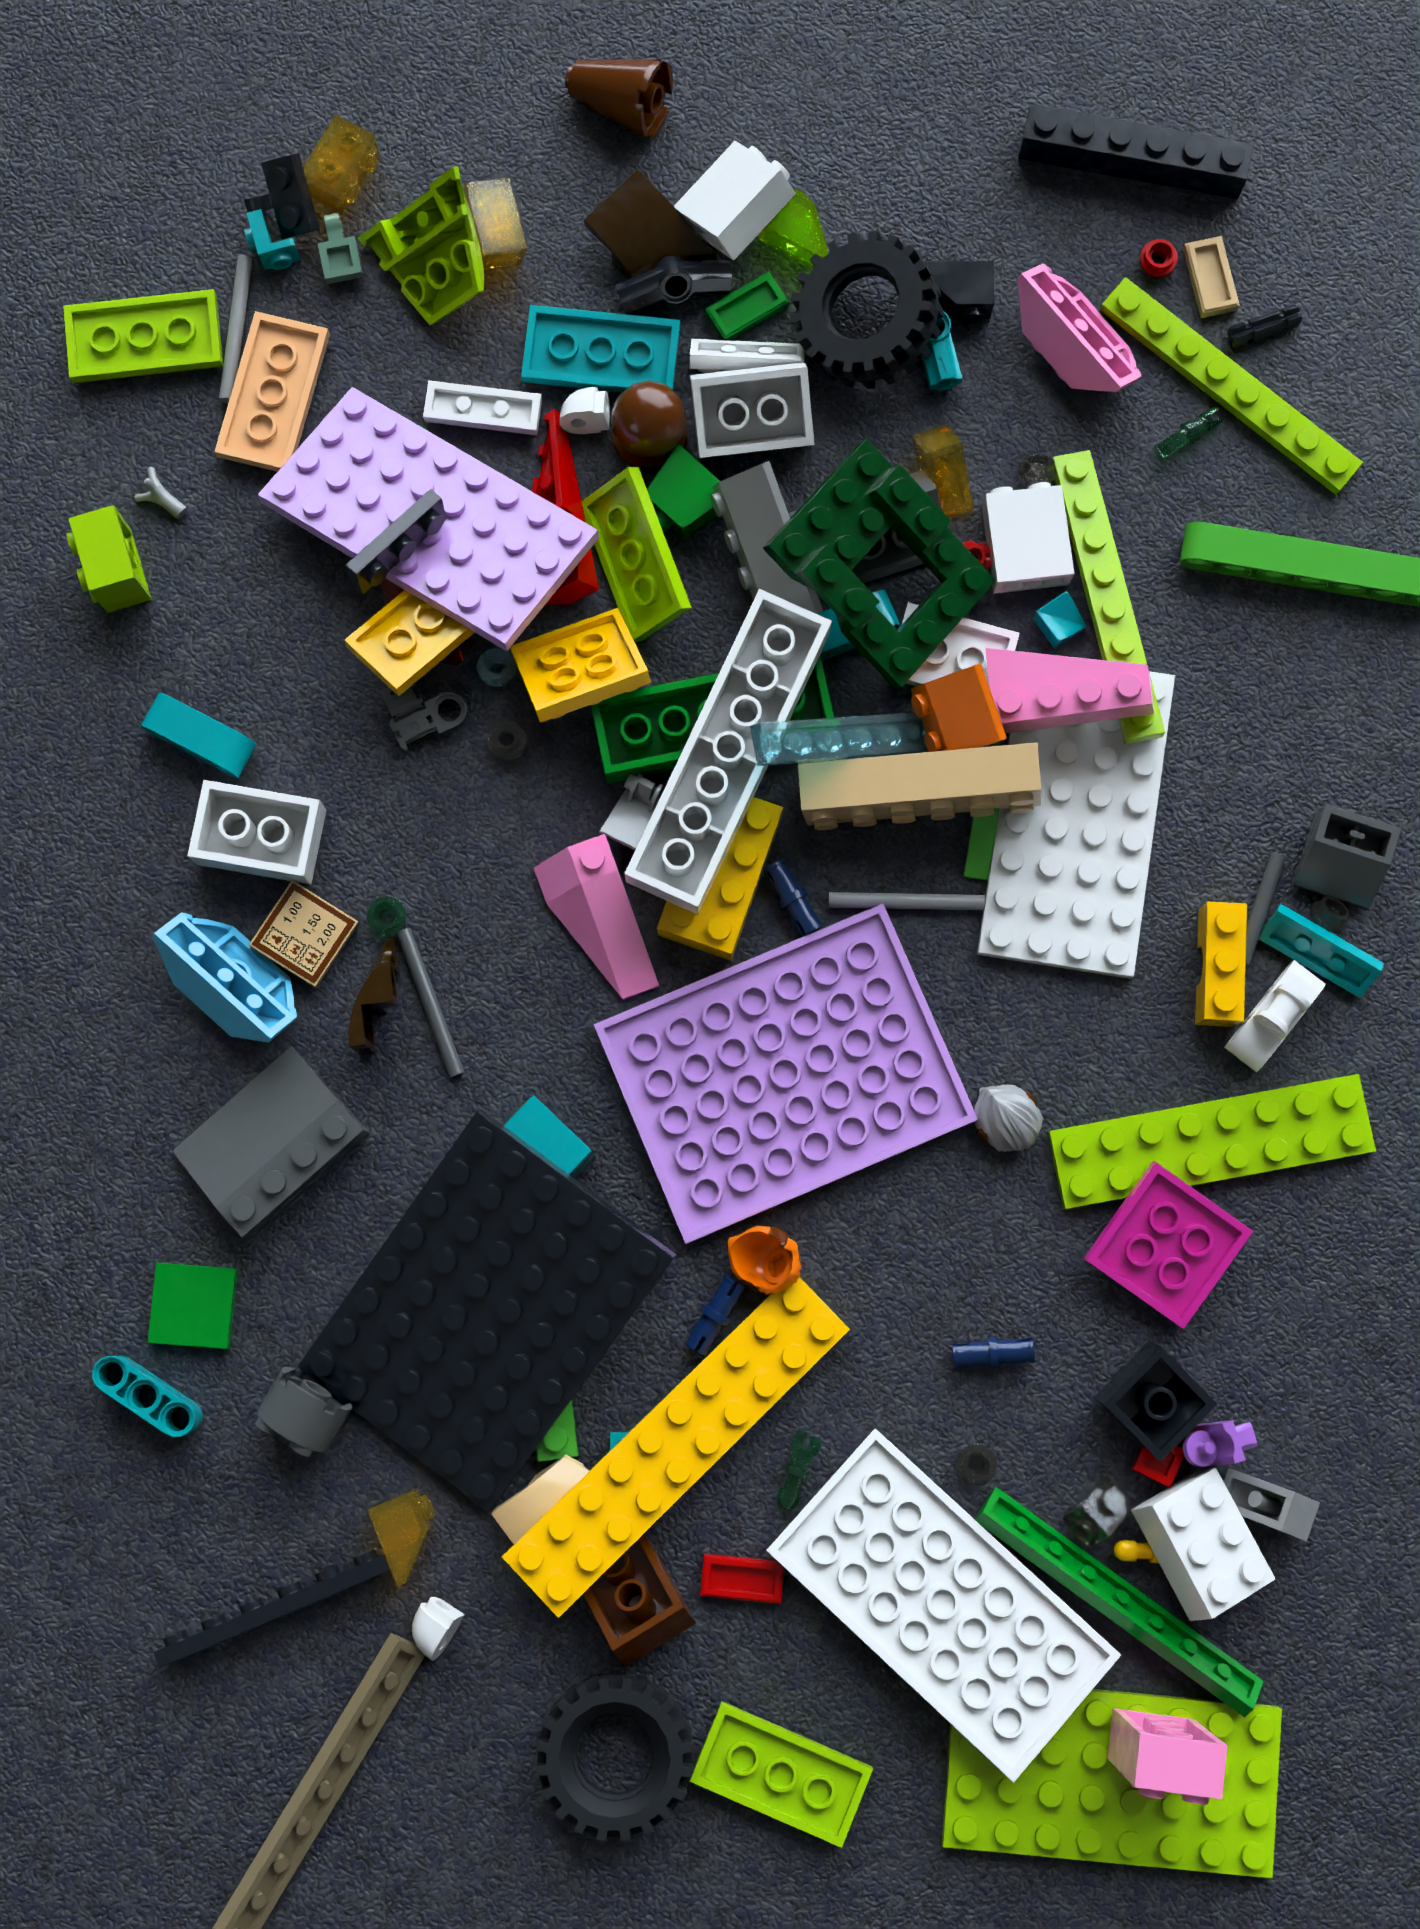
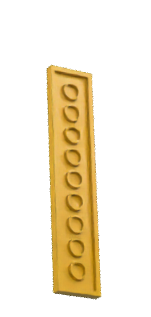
[502,1277,850,1618]

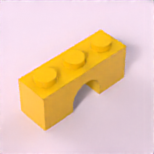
[1195,901,1247,1027]

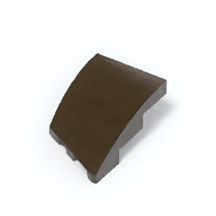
[584,169,716,280]
[348,937,399,1055]

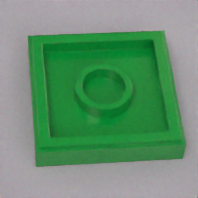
[147,1262,238,1349]

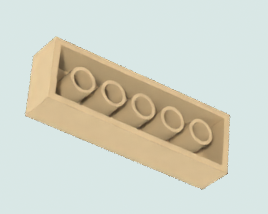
[798,742,1042,830]

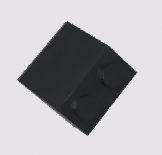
[1093,1341,1217,1462]

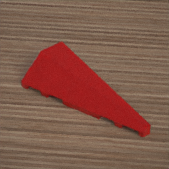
[531,409,599,605]

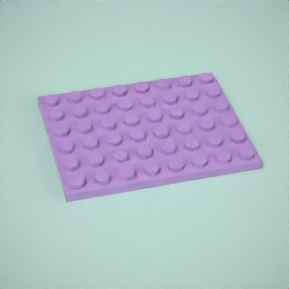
[594,904,978,1244]

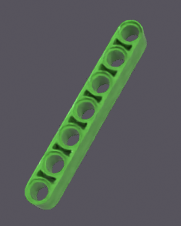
[1180,522,1420,607]

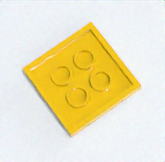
[510,608,652,723]

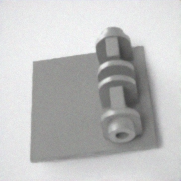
[599,773,664,850]

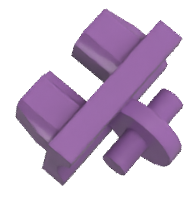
[1183,1420,1258,1467]

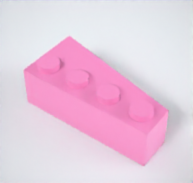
[985,648,1155,733]

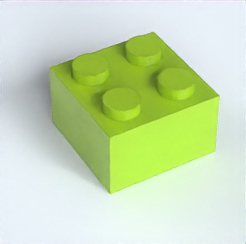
[67,505,152,613]

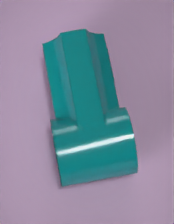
[921,311,963,392]

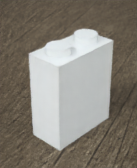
[674,141,796,261]
[981,482,1074,594]

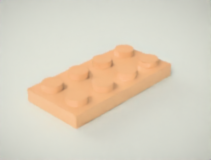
[214,311,330,472]

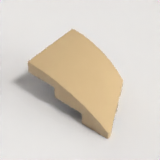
[492,1455,590,1544]

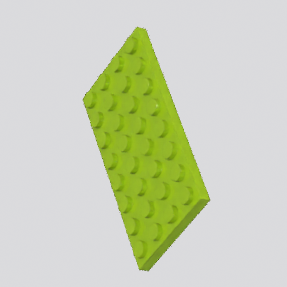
[942,1689,1282,1879]

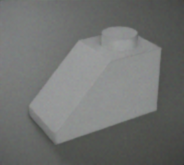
[1224,1468,1320,1541]

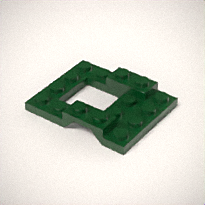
[763,438,996,690]

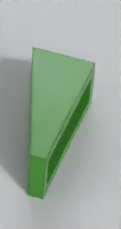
[963,808,1000,881]

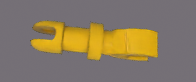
[1114,1540,1159,1563]

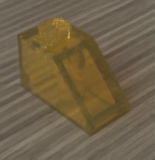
[912,424,974,518]
[368,1488,435,1587]

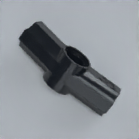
[615,255,732,315]

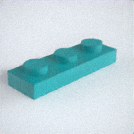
[1258,904,1384,998]

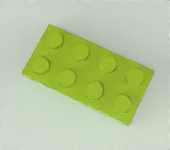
[63,289,223,383]
[581,467,692,642]
[689,1701,873,1848]

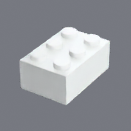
[690,362,814,458]
[188,780,326,885]
[1131,1468,1275,1621]

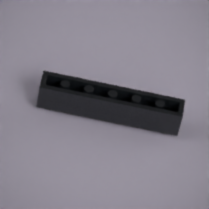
[1018,103,1253,199]

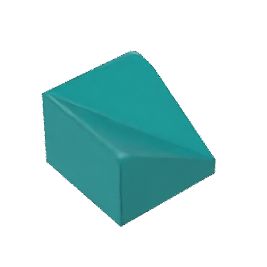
[1033,591,1087,649]

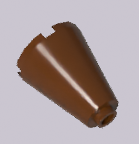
[565,59,673,137]

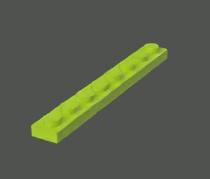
[1100,277,1363,495]
[1051,450,1165,745]

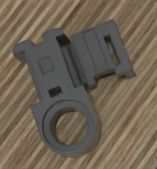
[380,684,467,752]

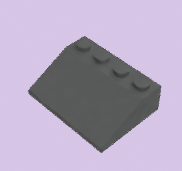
[172,1046,370,1240]

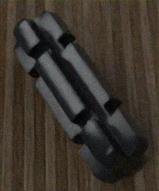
[1227,305,1302,348]

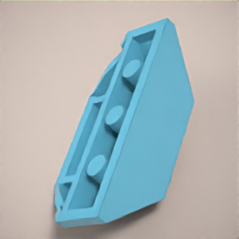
[153,912,297,1043]

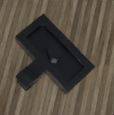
[244,153,320,239]

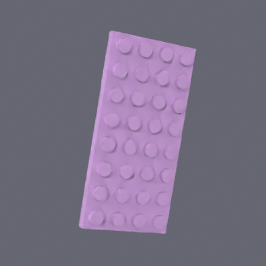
[258,387,599,651]

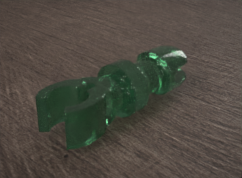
[1154,407,1224,459]
[776,1431,821,1511]

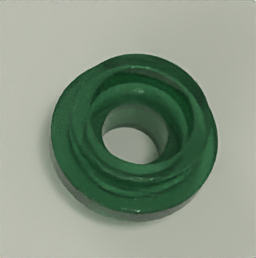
[367,896,407,936]

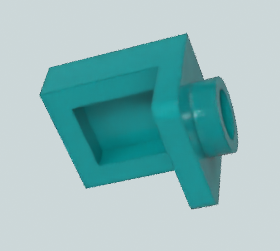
[244,209,300,270]

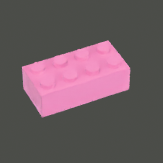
[1107,1708,1228,1805]

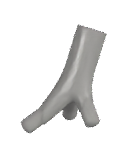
[135,467,187,519]

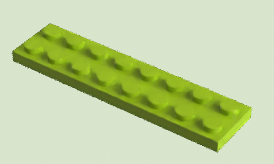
[1048,1074,1376,1210]

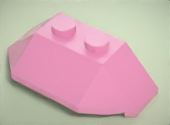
[1018,264,1142,392]

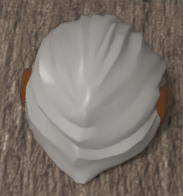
[974,1085,1043,1152]

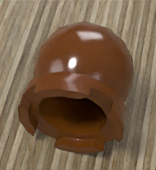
[610,380,688,473]

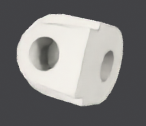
[559,387,610,434]
[412,1597,465,1661]

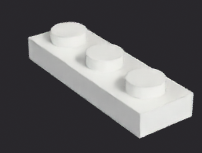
[689,339,804,373]
[423,380,542,435]

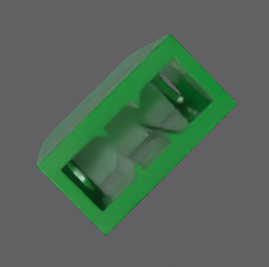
[647,444,720,540]

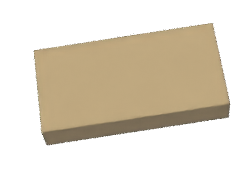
[1183,236,1240,318]

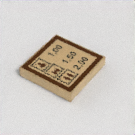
[249,880,359,988]

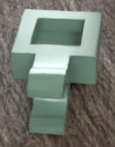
[318,213,364,284]

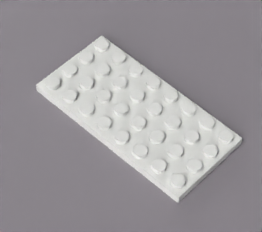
[977,671,1175,979]
[766,1429,1121,1782]

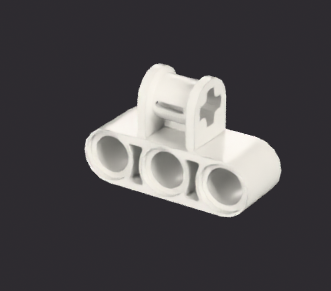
[1224,960,1326,1072]

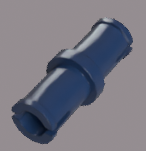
[762,859,823,938]
[684,1274,747,1357]
[952,1336,1035,1369]

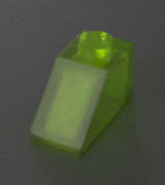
[759,189,829,269]

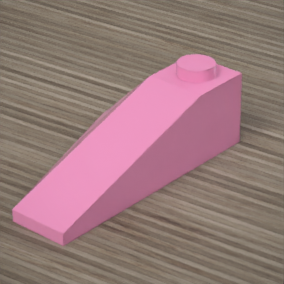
[533,834,660,1000]

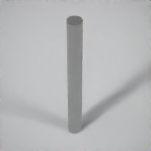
[219,255,253,404]
[828,892,985,910]

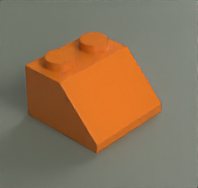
[911,663,1007,752]

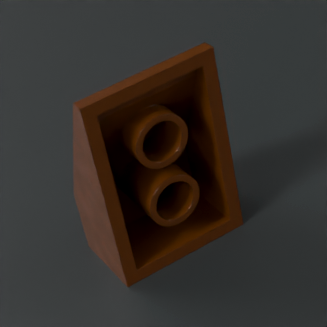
[583,1533,696,1666]

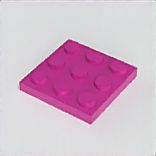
[1084,1161,1253,1329]

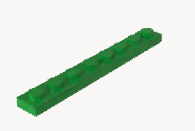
[975,1487,1264,1717]

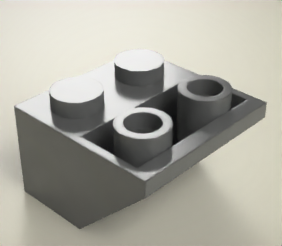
[1292,804,1401,910]

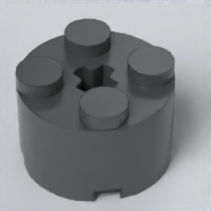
[255,1367,353,1457]

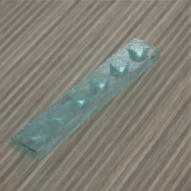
[750,713,929,766]

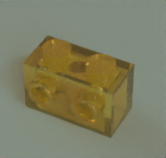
[303,114,380,213]
[463,178,527,269]

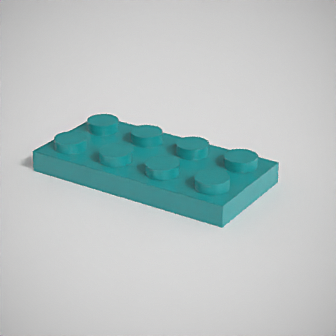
[521,305,680,393]

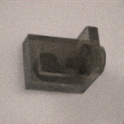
[1063,1476,1135,1547]

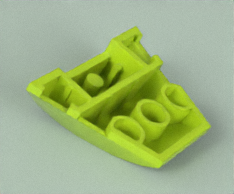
[357,166,484,325]

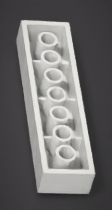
[624,589,832,915]

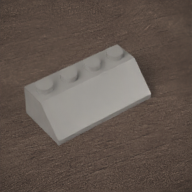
[711,461,823,614]

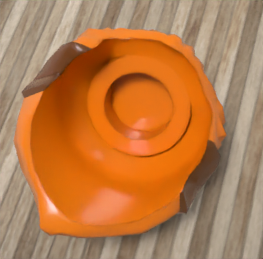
[728,1226,801,1295]

